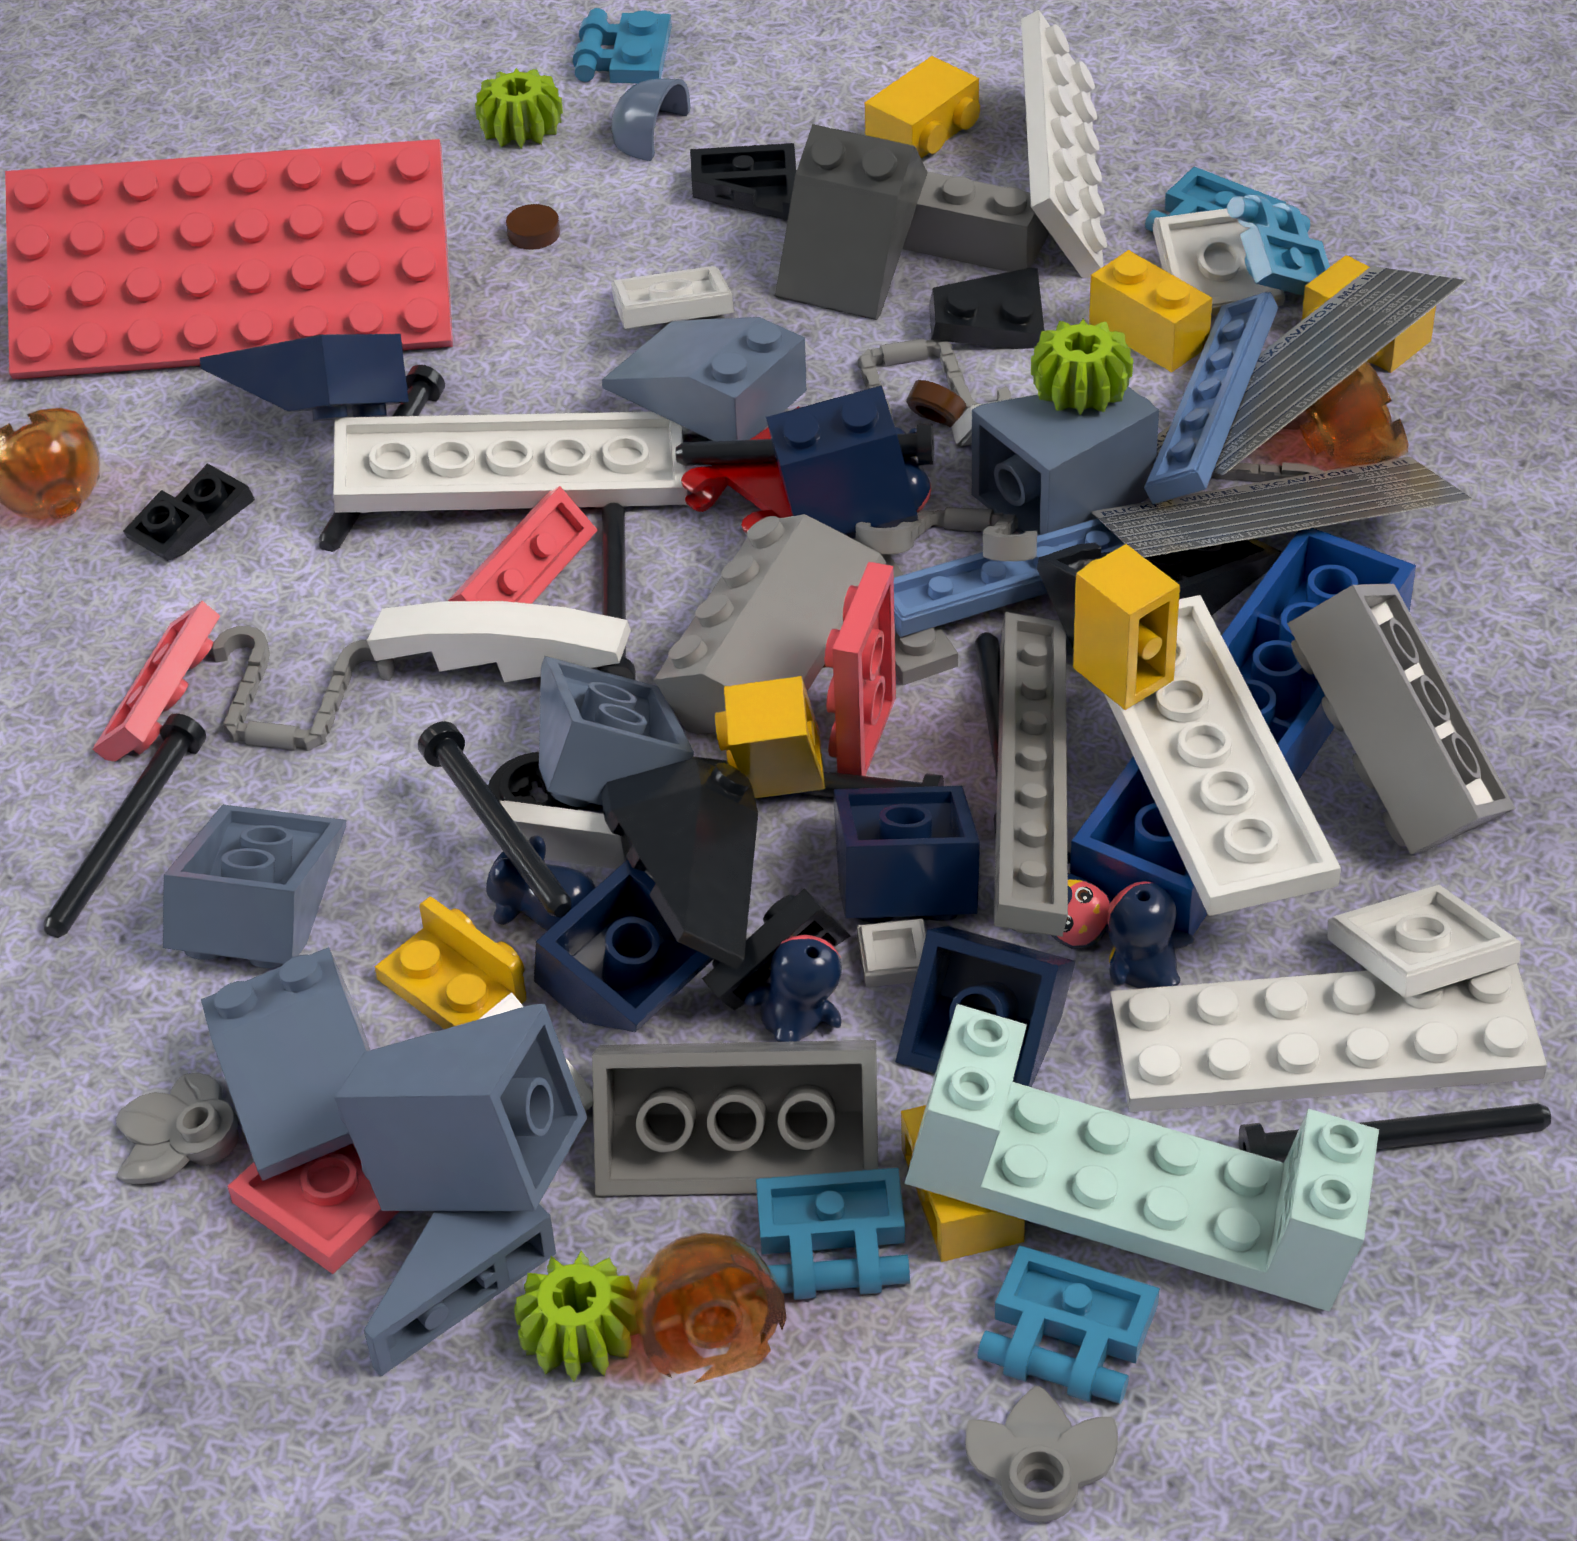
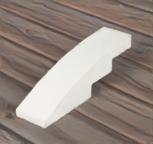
[367,601,631,683]

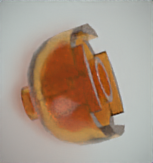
[1299,361,1409,468]
[0,408,101,520]
[633,1232,787,1384]

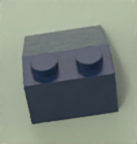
[200,334,409,421]

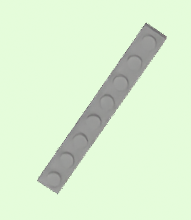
[994,612,1068,937]

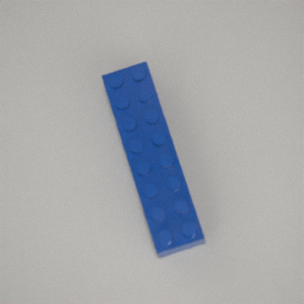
[1070,528,1416,936]

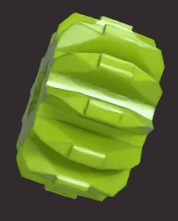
[475,68,563,149]
[1031,318,1133,415]
[514,1250,641,1382]

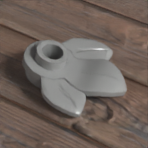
[116,1073,239,1184]
[965,1386,1118,1522]

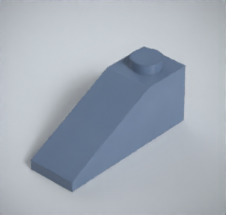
[364,1204,557,1376]

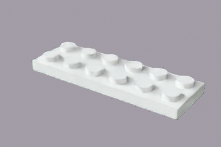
[1021,10,1107,278]
[333,412,687,513]
[1105,595,1341,916]
[1110,963,1547,1112]

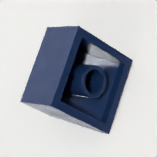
[766,385,918,539]
[833,786,980,923]
[534,859,714,1032]
[895,926,1076,1087]

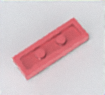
[448,486,598,604]
[92,601,220,762]

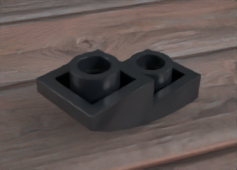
[123,463,255,561]

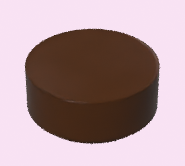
[506,204,560,250]
[906,380,966,427]

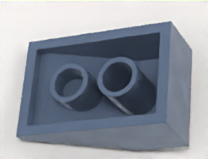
[602,317,807,441]
[539,656,694,808]
[163,804,347,968]
[201,947,370,1181]

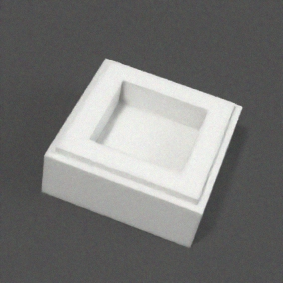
[857,918,926,987]

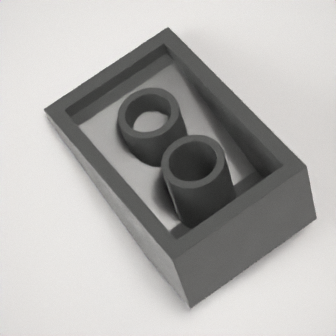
[775,124,928,320]

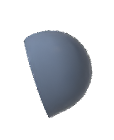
[611,78,691,161]

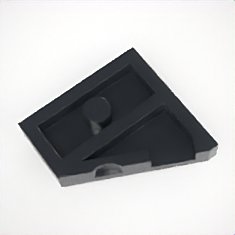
[690,143,797,220]
[929,267,1045,349]
[702,888,851,1011]

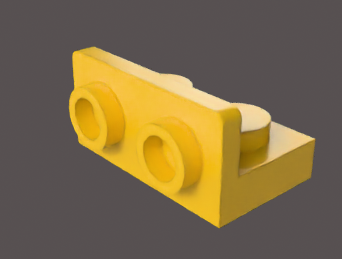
[374,896,527,1029]

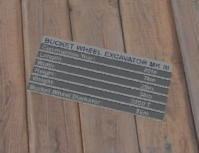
[1156,266,1466,475]
[1092,457,1472,557]

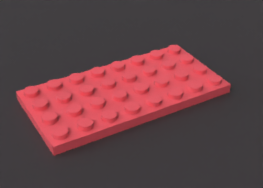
[5,139,453,380]

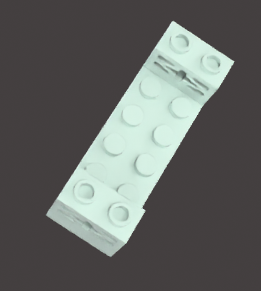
[904,1004,1379,1312]

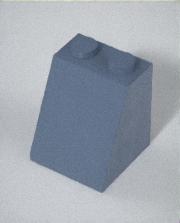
[971,387,1159,536]
[334,1004,588,1211]

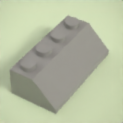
[903,171,1050,272]
[654,514,886,735]
[1287,584,1516,855]
[592,1040,878,1196]

